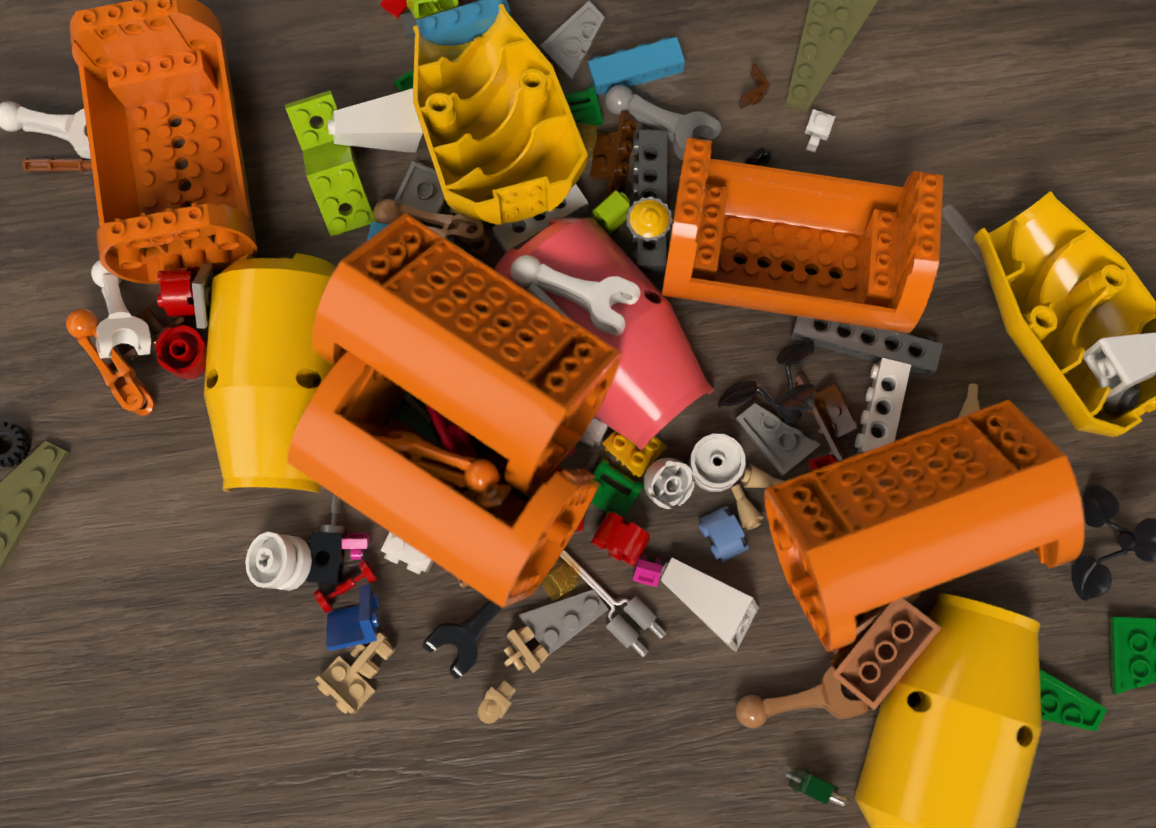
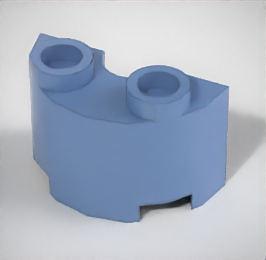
[698,506,749,563]

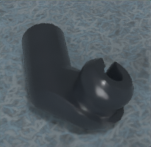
[745,148,772,165]

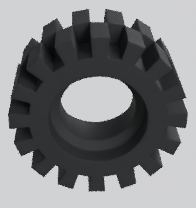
[0,421,31,467]

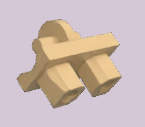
[504,626,549,673]
[350,632,395,679]
[478,681,516,724]

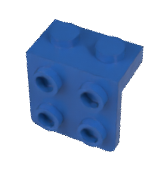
[326,584,380,651]

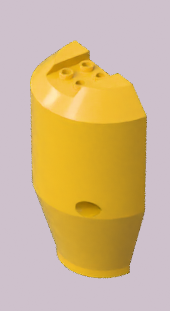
[413,4,588,225]
[973,191,1156,438]
[204,253,336,493]
[854,593,1042,828]

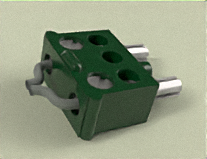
[784,768,847,806]

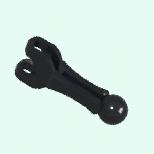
[422,599,503,679]

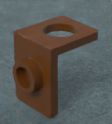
[739,64,770,109]

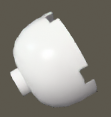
[644,457,695,509]

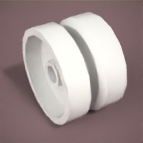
[689,434,745,492]
[246,532,312,591]

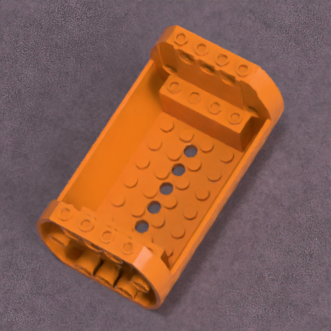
[69,0,258,285]
[662,137,943,333]
[312,213,622,498]
[287,351,600,608]
[764,400,1084,652]

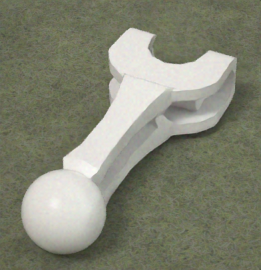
[0,101,91,159]
[511,255,641,335]
[91,260,151,359]

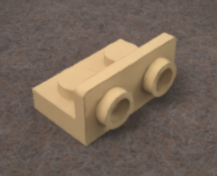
[315,656,377,714]

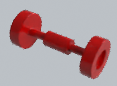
[313,559,378,613]

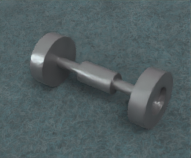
[320,494,346,535]

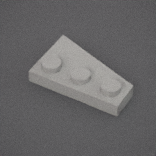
[539,1,605,81]
[735,403,821,476]
[519,589,609,655]

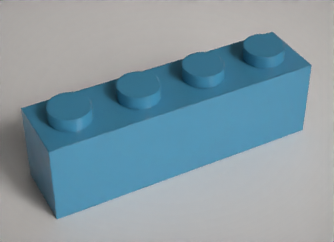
[416,0,512,46]
[588,37,685,96]

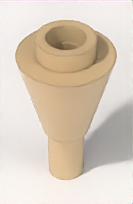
[958,384,980,418]
[740,464,785,488]
[731,484,763,530]

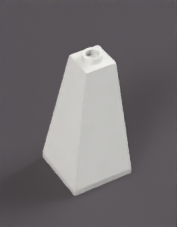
[328,89,423,153]
[1083,333,1156,398]
[660,558,759,652]

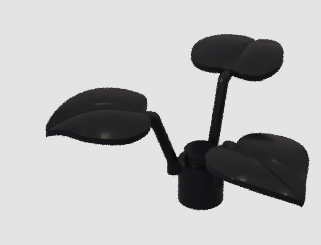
[718,342,817,423]
[1072,485,1156,601]

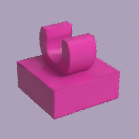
[342,533,371,560]
[633,555,663,587]

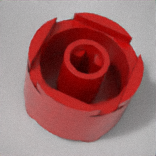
[157,267,199,317]
[155,325,208,379]
[591,512,650,567]

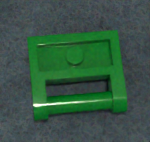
[564,86,603,131]
[591,459,644,520]

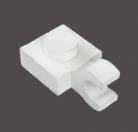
[805,109,835,153]

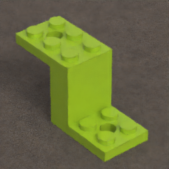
[285,90,375,236]

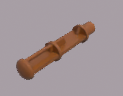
[22,158,92,172]

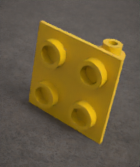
[602,431,668,477]

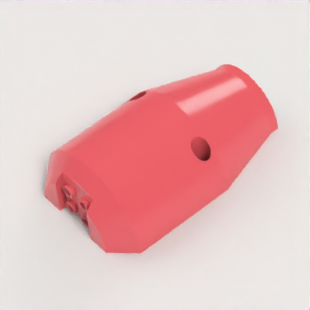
[494,217,714,451]

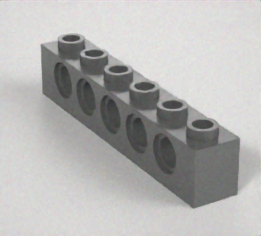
[632,130,668,273]
[790,316,943,377]

